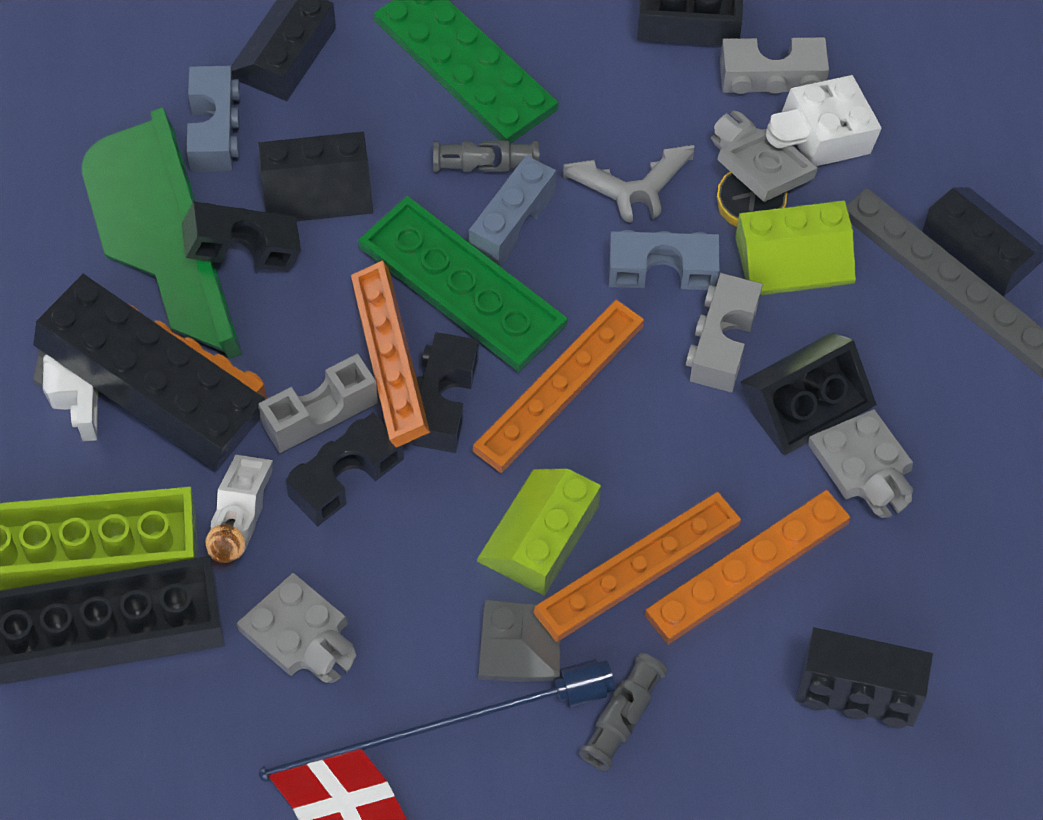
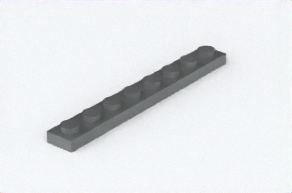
[846,188,1043,378]

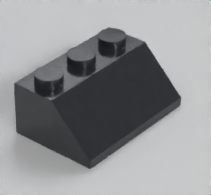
[231,0,336,102]
[258,131,373,222]
[922,187,1043,297]
[740,333,877,455]

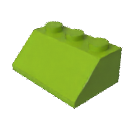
[735,201,856,295]
[477,469,601,596]

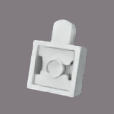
[766,75,882,166]

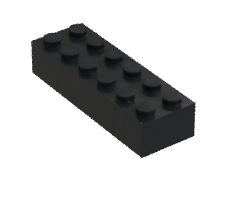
[33,273,266,471]
[0,556,225,684]

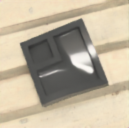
[477,600,561,682]

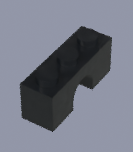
[182,201,301,272]
[412,332,479,453]
[286,412,404,527]

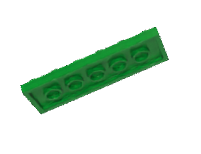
[374,0,559,144]
[358,196,568,372]

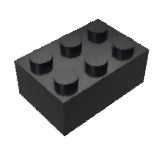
[637,0,743,46]
[796,627,933,728]

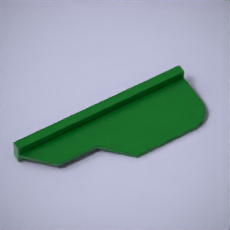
[82,107,242,359]

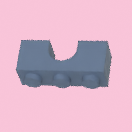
[187,66,240,172]
[469,155,556,267]
[609,230,719,290]

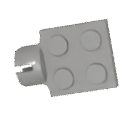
[711,110,818,202]
[808,409,913,518]
[236,573,356,683]

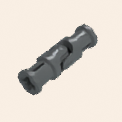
[433,140,539,172]
[579,653,668,771]

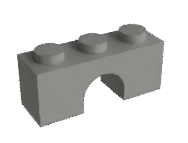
[720,37,829,94]
[686,273,763,393]
[258,353,378,453]

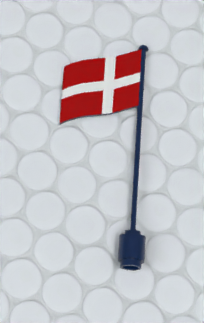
[259,659,615,820]

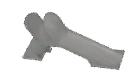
[563,145,694,223]

